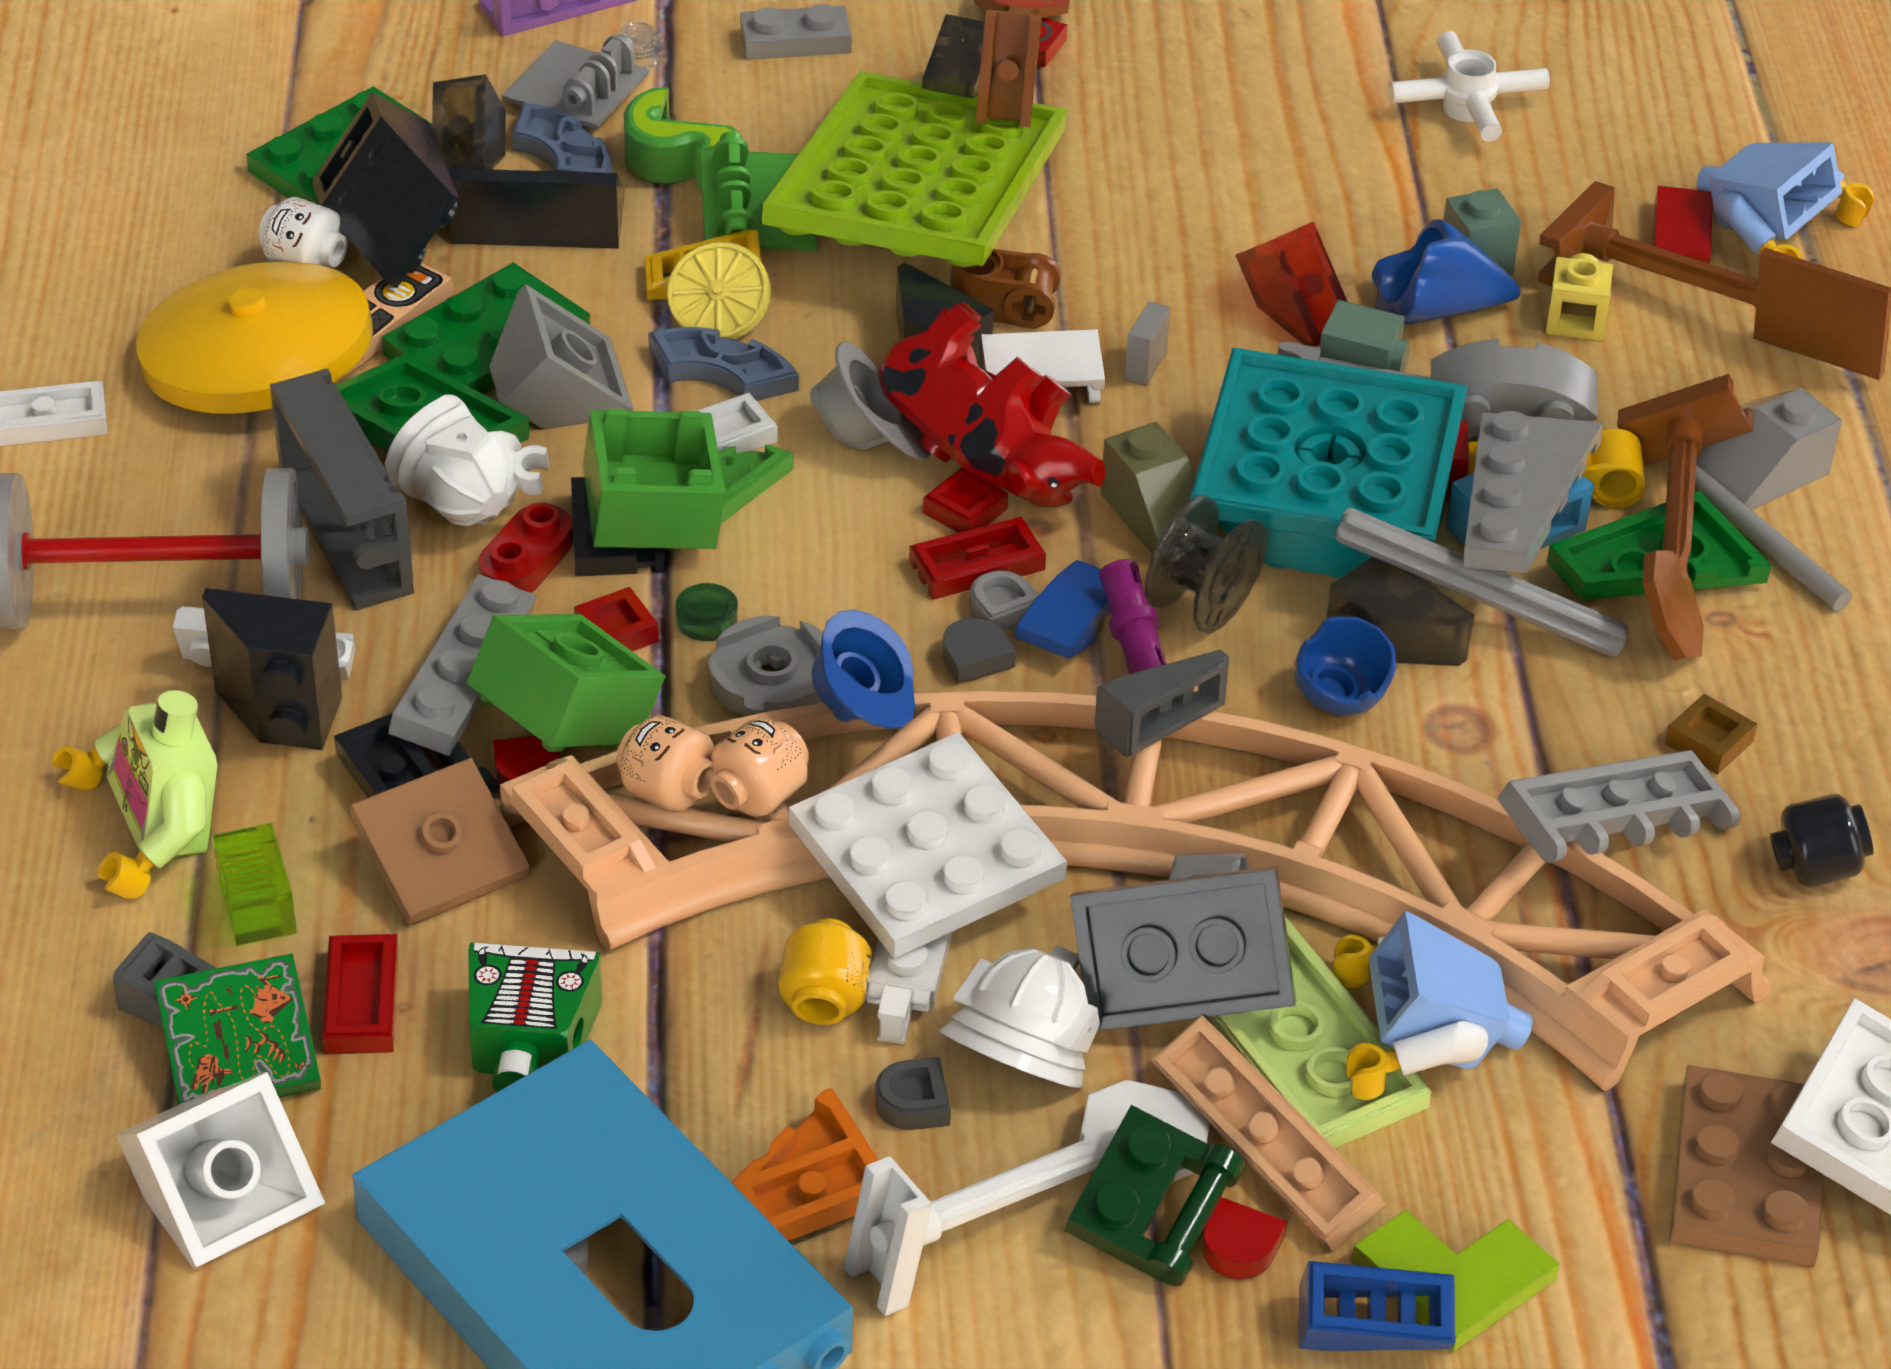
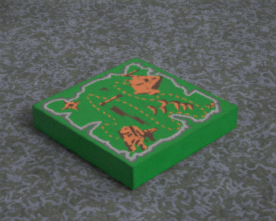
[154,953,321,1105]

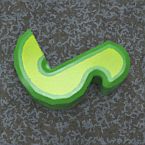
[623,87,743,191]

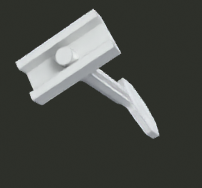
[844,1080,1210,1316]

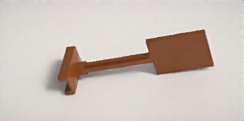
[1538,181,1891,380]

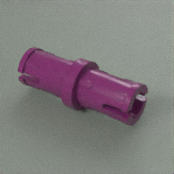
[1099,559,1167,674]

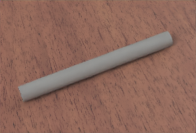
[1695,464,1852,612]

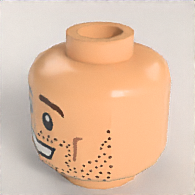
[617,715,715,812]
[710,717,809,817]

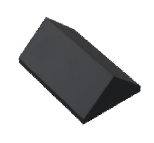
[447,168,625,249]

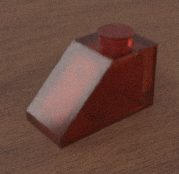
[1235,221,1348,347]

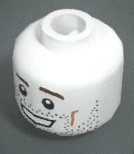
[258,197,348,268]

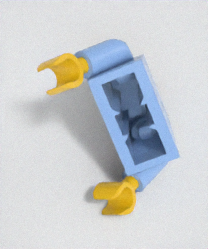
[1697,142,1874,259]

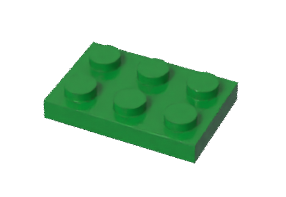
[246,86,446,205]
[382,262,591,394]
[336,354,529,453]

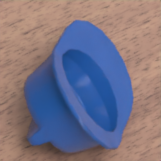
[811,610,915,729]

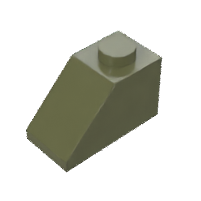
[1101,422,1215,565]

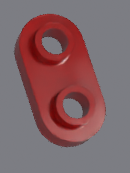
[479,502,573,593]

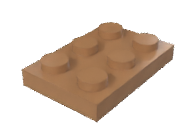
[1670,1065,1823,1267]

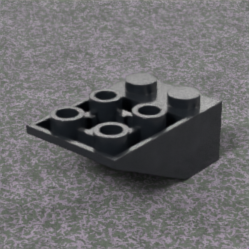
[312,92,459,289]

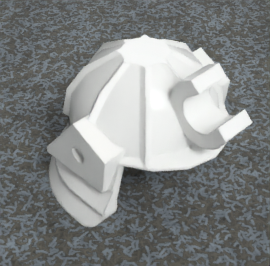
[385,395,550,526]
[939,945,1100,1088]

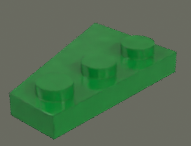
[1547,490,1772,600]

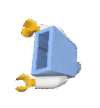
[1333,911,1533,1100]

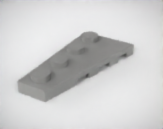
[1463,411,1603,573]

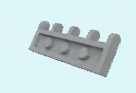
[1497,750,1740,863]

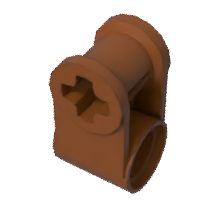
[950,249,1061,328]

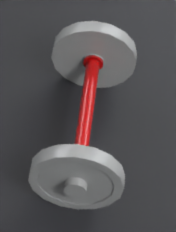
[0,468,309,630]

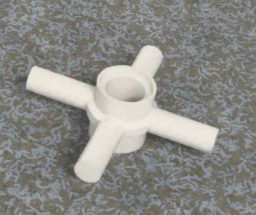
[1388,31,1550,142]

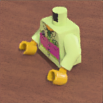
[52,690,217,899]

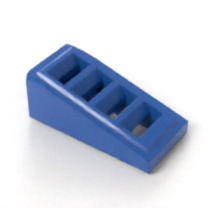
[1298,1261,1455,1351]

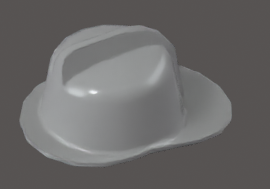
[810,342,931,460]

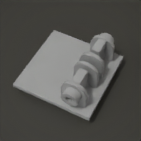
[502,34,649,129]

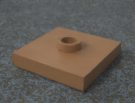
[349,757,530,926]

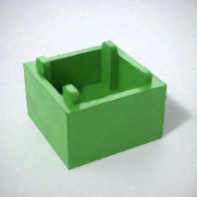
[583,409,726,549]
[466,614,666,752]

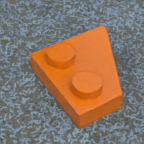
[732,1088,878,1241]

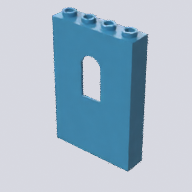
[352,1039,853,1369]

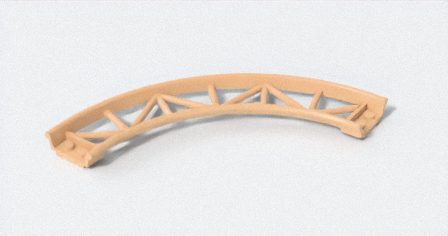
[497,691,1773,1091]

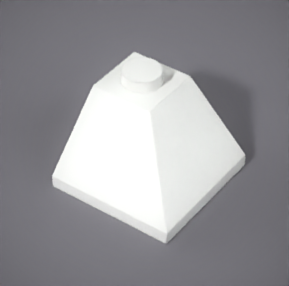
[116,1072,325,1268]

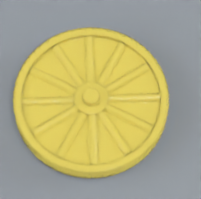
[667,242,771,340]

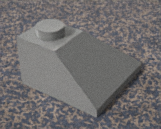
[489,284,633,430]
[1696,387,1842,510]

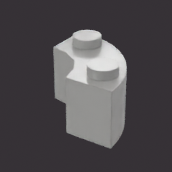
[1431,339,1598,439]

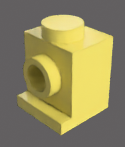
[1545,253,1613,342]

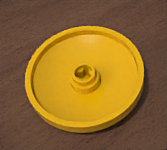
[136,261,373,414]

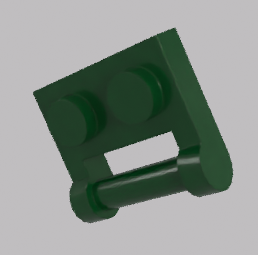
[1064,1105,1245,1286]

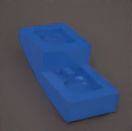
[1014,560,1111,659]

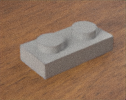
[740,4,852,60]

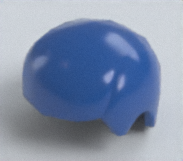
[1294,616,1397,717]

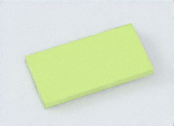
[1205,915,1431,1148]

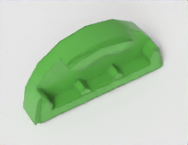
[718,445,793,523]

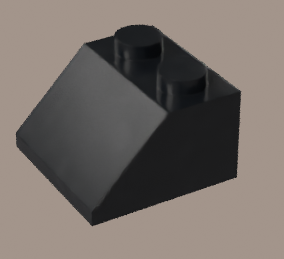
[202,588,342,750]

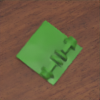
[700,131,817,251]

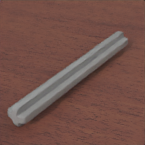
[1335,508,1628,657]

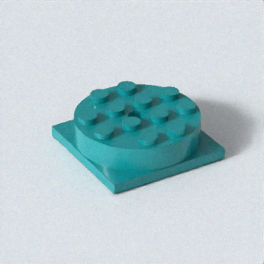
[1188,348,1468,579]

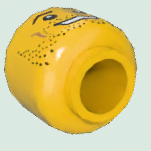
[778,918,872,1025]

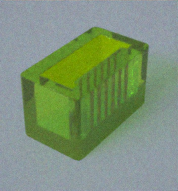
[212,822,297,946]

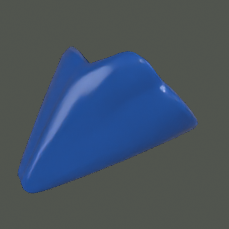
[1372,219,1521,324]

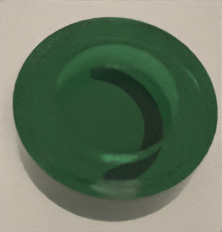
[675,583,738,641]

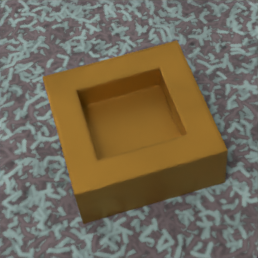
[1665,694,1757,775]

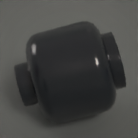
[1770,794,1874,887]

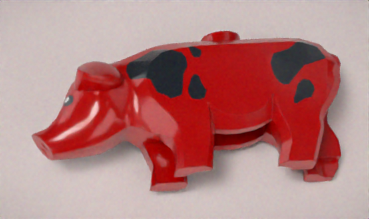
[879,302,1106,507]

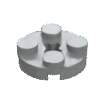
[709,616,824,717]

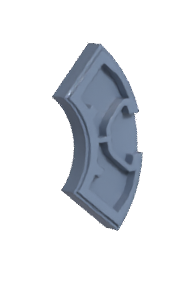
[512,103,612,173]
[648,327,799,401]

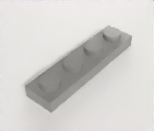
[388,574,537,756]

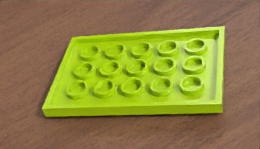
[762,71,1068,267]

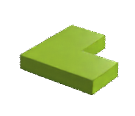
[1351,1210,1560,1352]

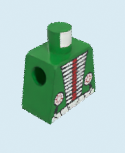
[468,942,603,1092]

